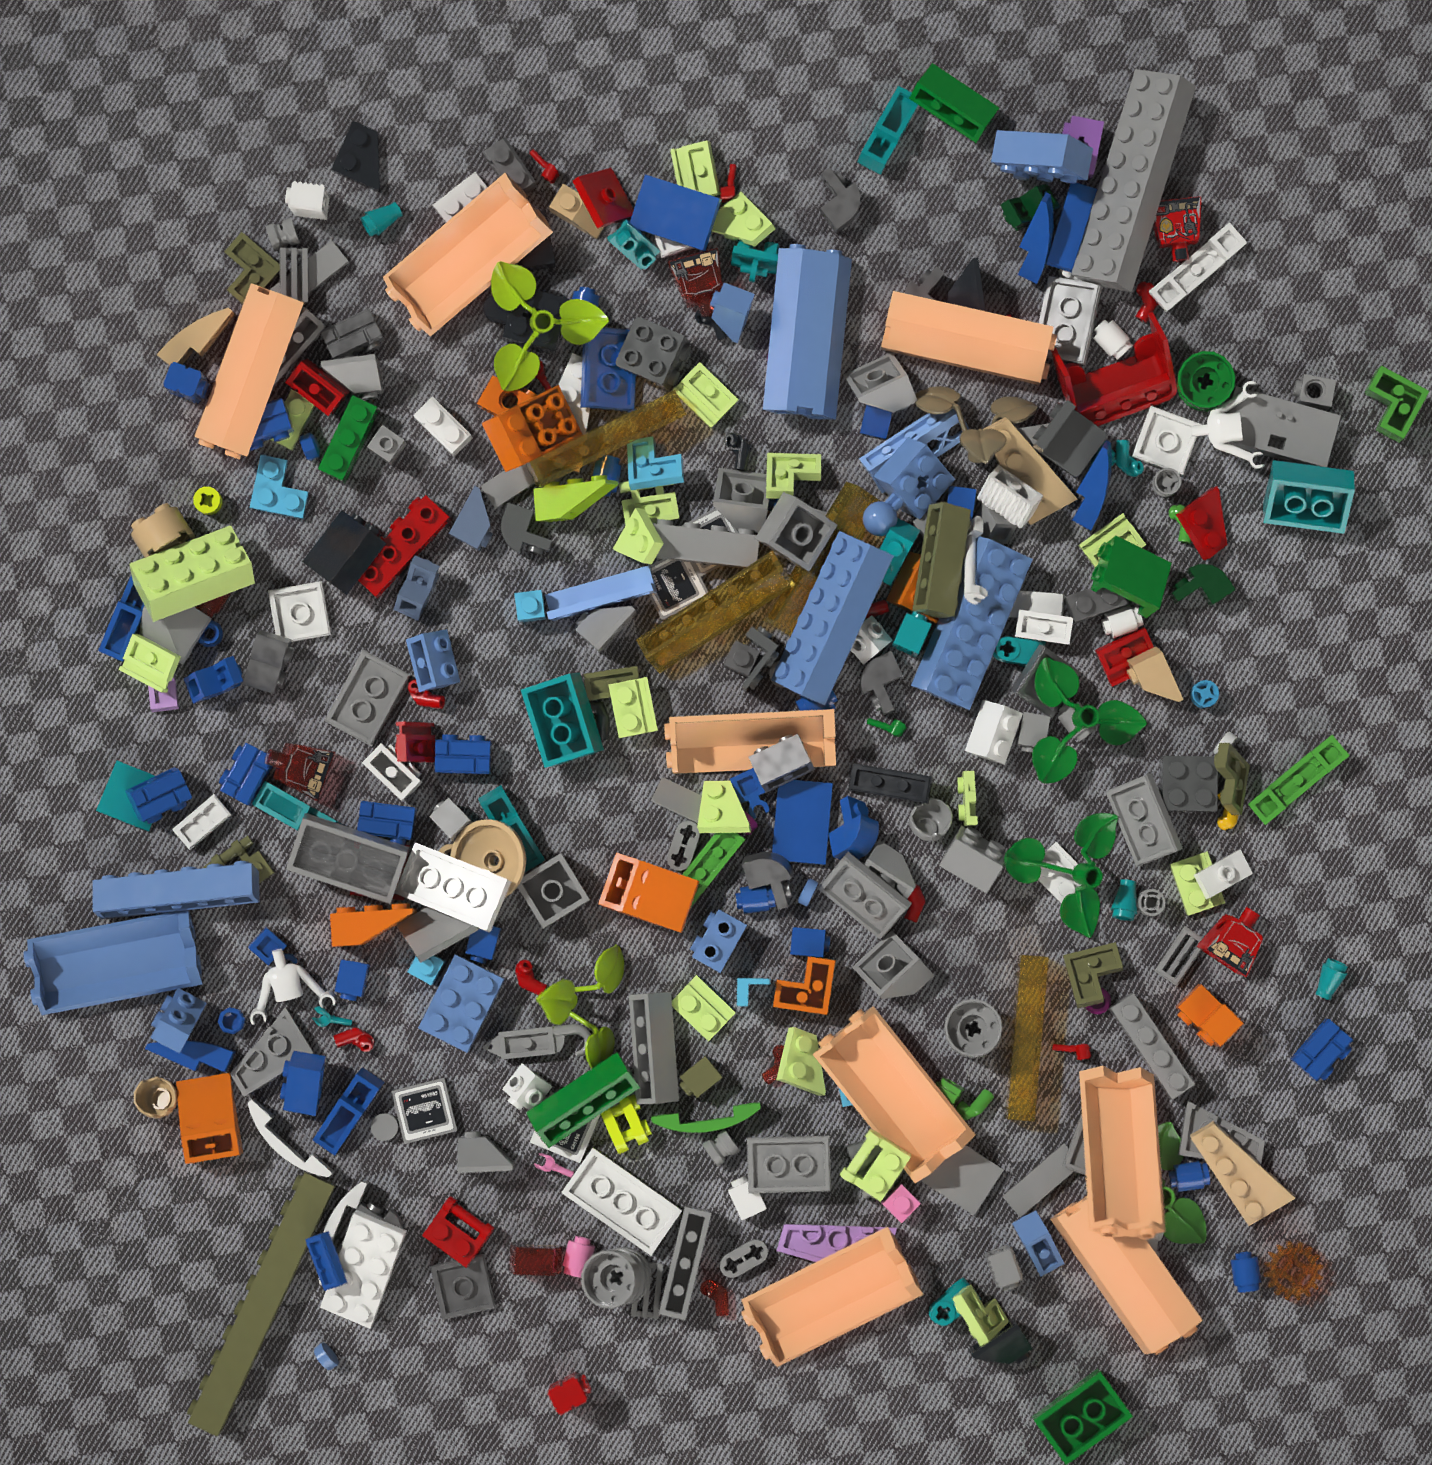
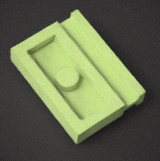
[670,141,720,196]
[672,362,738,429]
[1079,513,1146,568]
[119,634,181,693]
[609,677,658,738]
[1169,851,1225,916]
[672,975,736,1041]

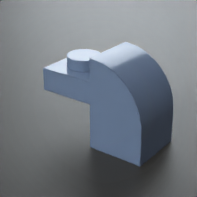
[394,555,440,620]

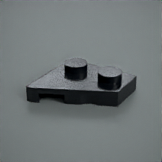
[331,121,381,192]

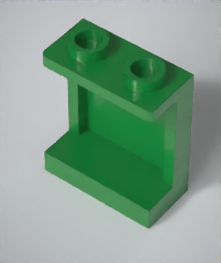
[1091,536,1172,618]

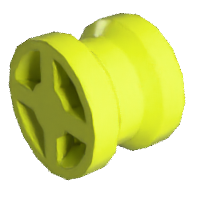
[193,486,223,515]

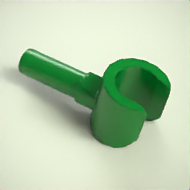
[867,718,906,737]

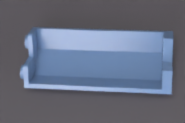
[763,244,852,420]
[24,910,202,1015]

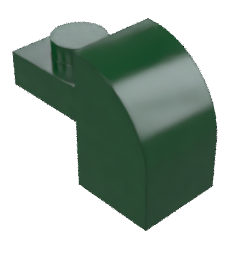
[1000,184,1060,231]
[1170,564,1236,607]

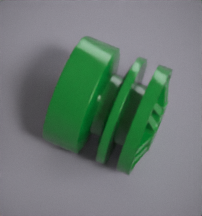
[1176,351,1235,411]

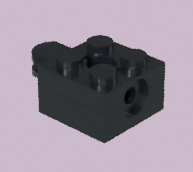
[483,290,569,355]

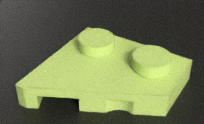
[711,192,775,246]
[613,508,664,564]
[957,771,978,826]
[697,781,751,833]
[776,1027,826,1096]

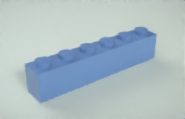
[93,861,260,919]

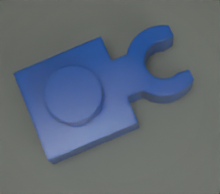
[730,768,769,819]
[248,926,297,966]

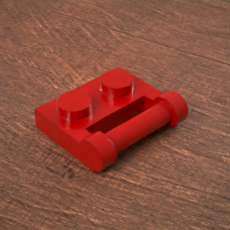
[422,1196,495,1268]

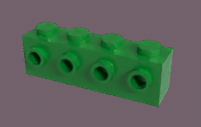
[526,1052,640,1148]

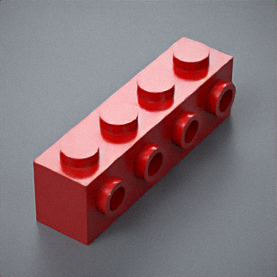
[358,495,451,599]

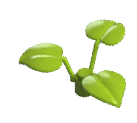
[491,261,609,391]
[536,944,624,1069]

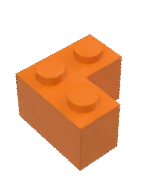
[773,956,835,1015]
[1176,984,1244,1047]

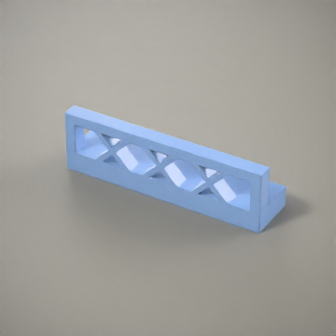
[859,409,969,494]
[545,566,657,621]

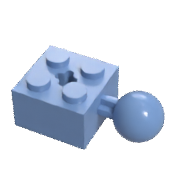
[863,437,955,536]

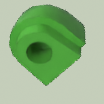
[935,1077,965,1108]

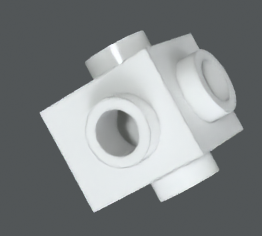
[850,615,893,665]
[502,1064,553,1110]

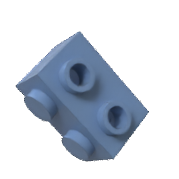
[406,629,460,692]
[690,909,747,973]
[150,988,207,1053]

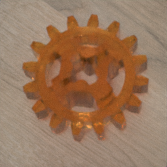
[1263,1240,1324,1301]

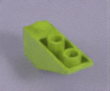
[533,475,618,523]

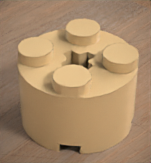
[131,503,195,558]

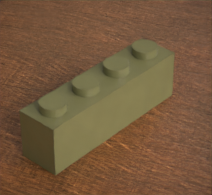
[912,502,971,618]

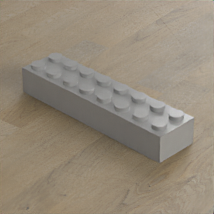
[1071,69,1196,292]

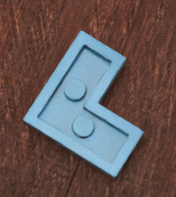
[627,436,684,490]
[250,455,309,519]

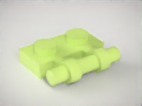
[619,481,680,525]

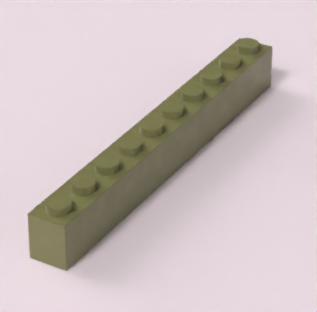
[187,1171,336,1437]

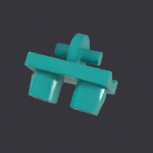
[607,219,661,270]
[731,240,779,283]

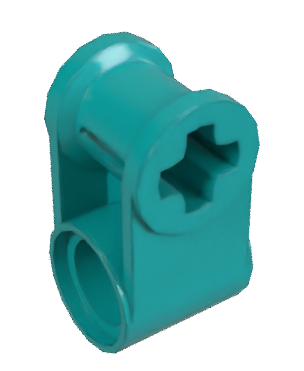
[993,637,1046,667]
[928,1277,981,1326]

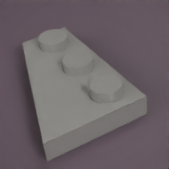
[230,1007,315,1097]

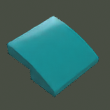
[96,760,156,832]

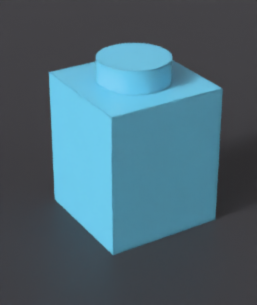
[514,590,546,623]
[407,955,446,985]

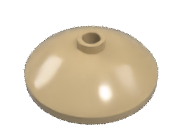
[450,820,526,897]

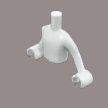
[1191,381,1264,469]
[250,949,336,1025]

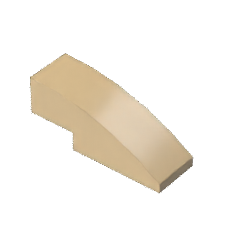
[157,308,235,366]

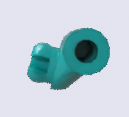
[1116,440,1144,477]

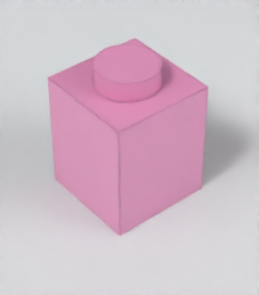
[881,1183,921,1223]

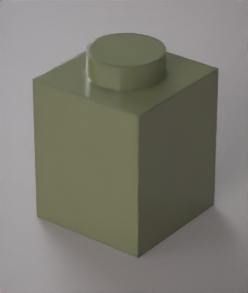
[679,1055,723,1098]

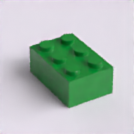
[1031,1368,1133,1465]

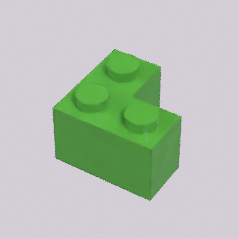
[1364,366,1429,443]

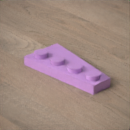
[777,1224,897,1262]

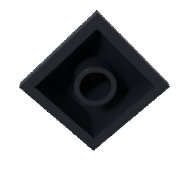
[943,258,985,311]
[968,1319,1033,1364]

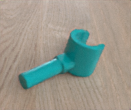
[312,1006,352,1027]

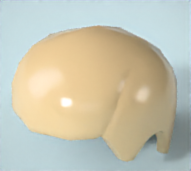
[134,1077,178,1118]

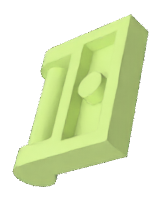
[840,1129,912,1202]

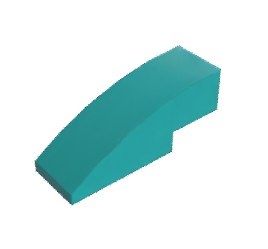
[857,85,918,175]
[252,781,342,831]
[478,785,545,873]

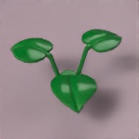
[1032,657,1147,784]
[1004,813,1118,938]

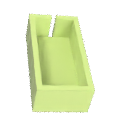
[129,525,255,622]

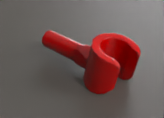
[529,149,559,184]
[719,164,737,202]
[535,360,551,391]
[1052,1044,1091,1060]

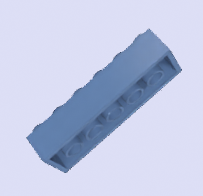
[771,531,893,705]
[911,536,1033,710]

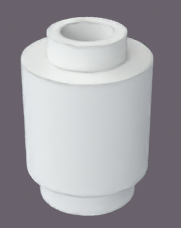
[1093,320,1133,360]
[1101,605,1144,639]

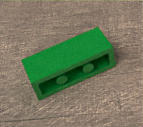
[909,63,999,143]
[318,395,380,484]

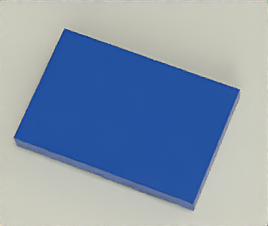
[630,174,722,251]
[580,327,636,412]
[772,780,833,865]

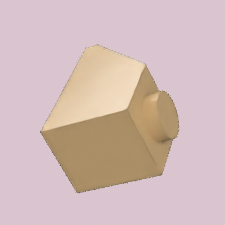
[549,184,604,240]
[1127,647,1184,702]

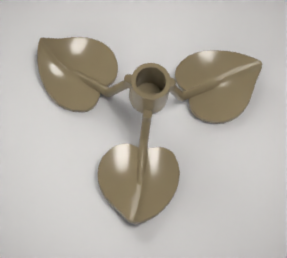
[915,386,1037,464]

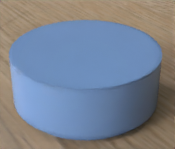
[798,878,819,907]
[314,1342,339,1370]

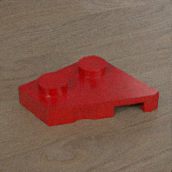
[1176,486,1227,560]

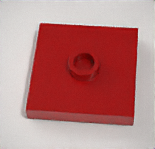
[573,167,634,229]

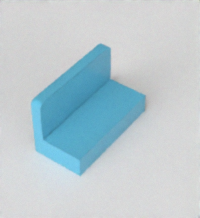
[737,978,771,1006]

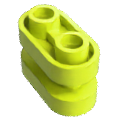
[601,1094,652,1154]

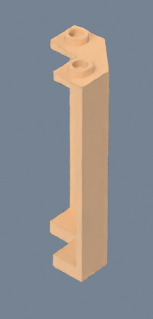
[383,173,553,337]
[195,283,304,459]
[881,291,1057,385]
[664,709,836,774]
[813,1006,976,1183]
[1079,1066,1166,1239]
[1050,1196,1203,1355]
[741,1227,923,1367]

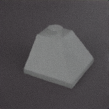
[843,352,918,413]
[321,354,384,400]
[713,468,769,533]
[139,606,211,665]
[575,606,637,653]
[864,840,916,899]
[852,931,934,999]
[457,1131,516,1173]

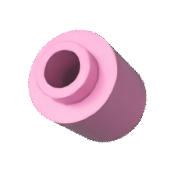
[562,1236,595,1278]

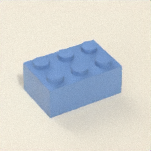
[991,130,1093,184]
[418,954,505,1053]

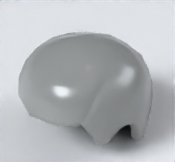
[909,798,953,841]

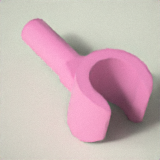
[534,1153,574,1178]

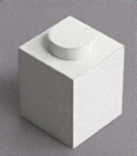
[728,1176,767,1220]

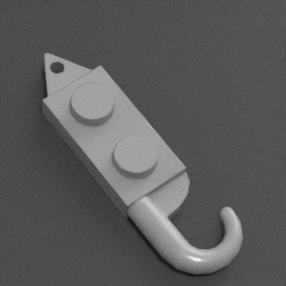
[482,1024,591,1060]

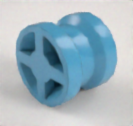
[1190,680,1219,708]

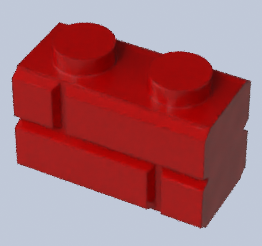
[285,358,350,416]
[548,1371,592,1415]

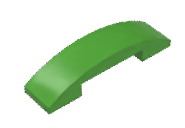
[1248,735,1350,825]
[651,1102,761,1133]

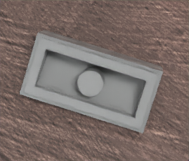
[651,777,702,824]

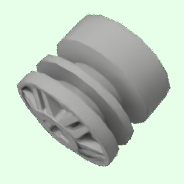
[944,999,1002,1059]
[581,1247,651,1308]

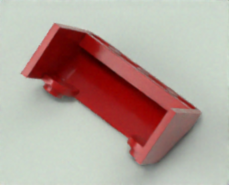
[1051,312,1177,426]

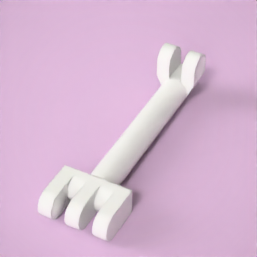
[964,516,988,605]

